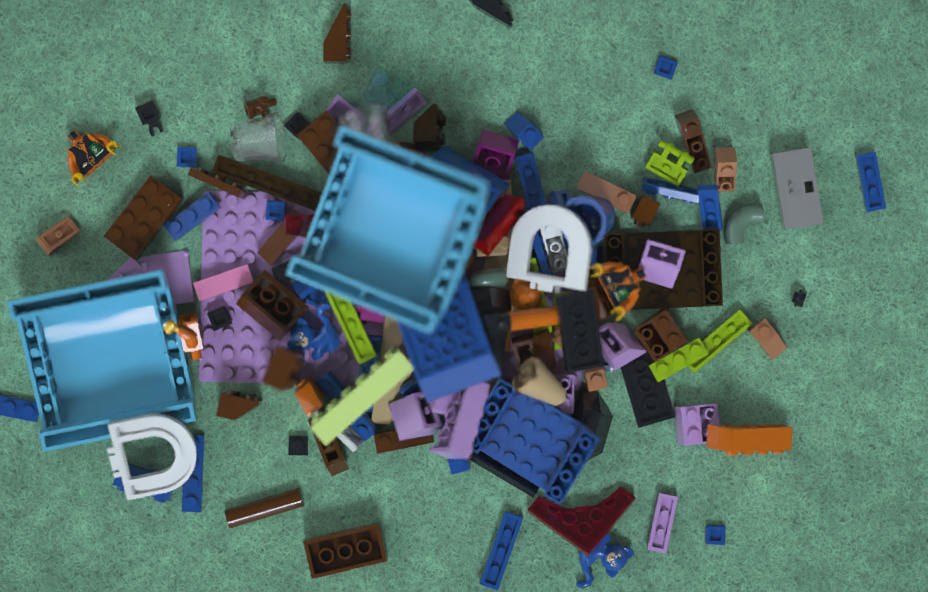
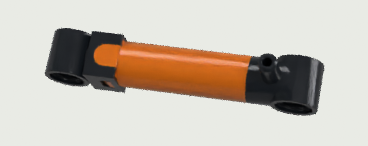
[479,305,559,335]

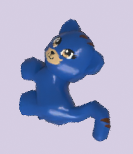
[287,302,342,361]
[576,533,634,588]

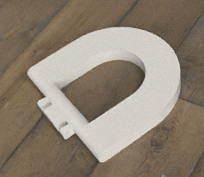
[506,205,592,294]
[107,413,197,500]

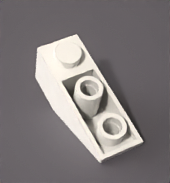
[540,226,568,273]

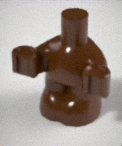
[243,96,277,123]

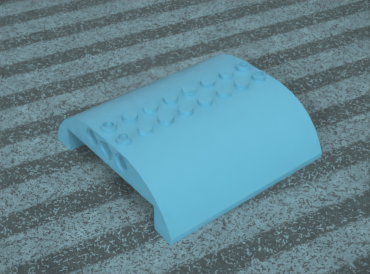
[286,126,488,333]
[7,270,196,452]

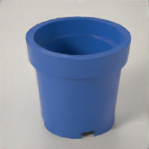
[560,196,615,245]

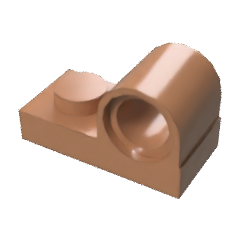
[36,216,80,256]

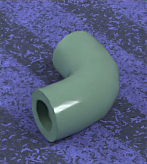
[725,204,764,244]
[467,268,506,291]

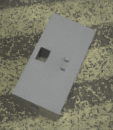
[770,148,824,231]

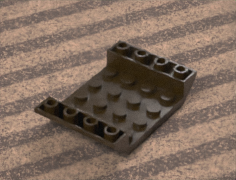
[604,229,723,311]

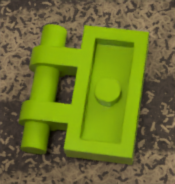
[645,139,695,186]

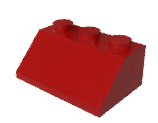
[473,194,524,257]

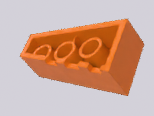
[707,424,793,456]

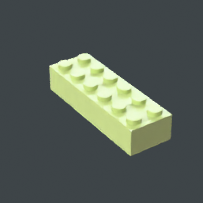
[310,347,413,445]

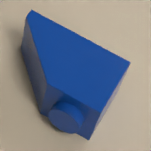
[504,111,544,152]

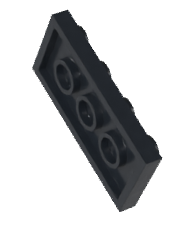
[555,289,604,373]
[620,346,675,428]

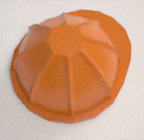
[510,279,542,311]

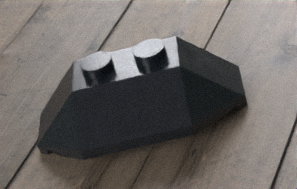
[572,387,613,461]

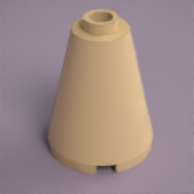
[512,357,566,406]

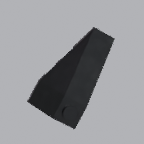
[471,288,512,368]

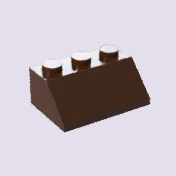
[236,270,309,341]

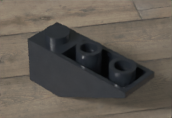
[469,0,514,29]

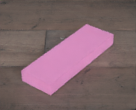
[193,264,254,301]

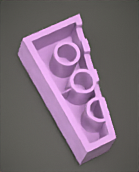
[430,382,490,459]

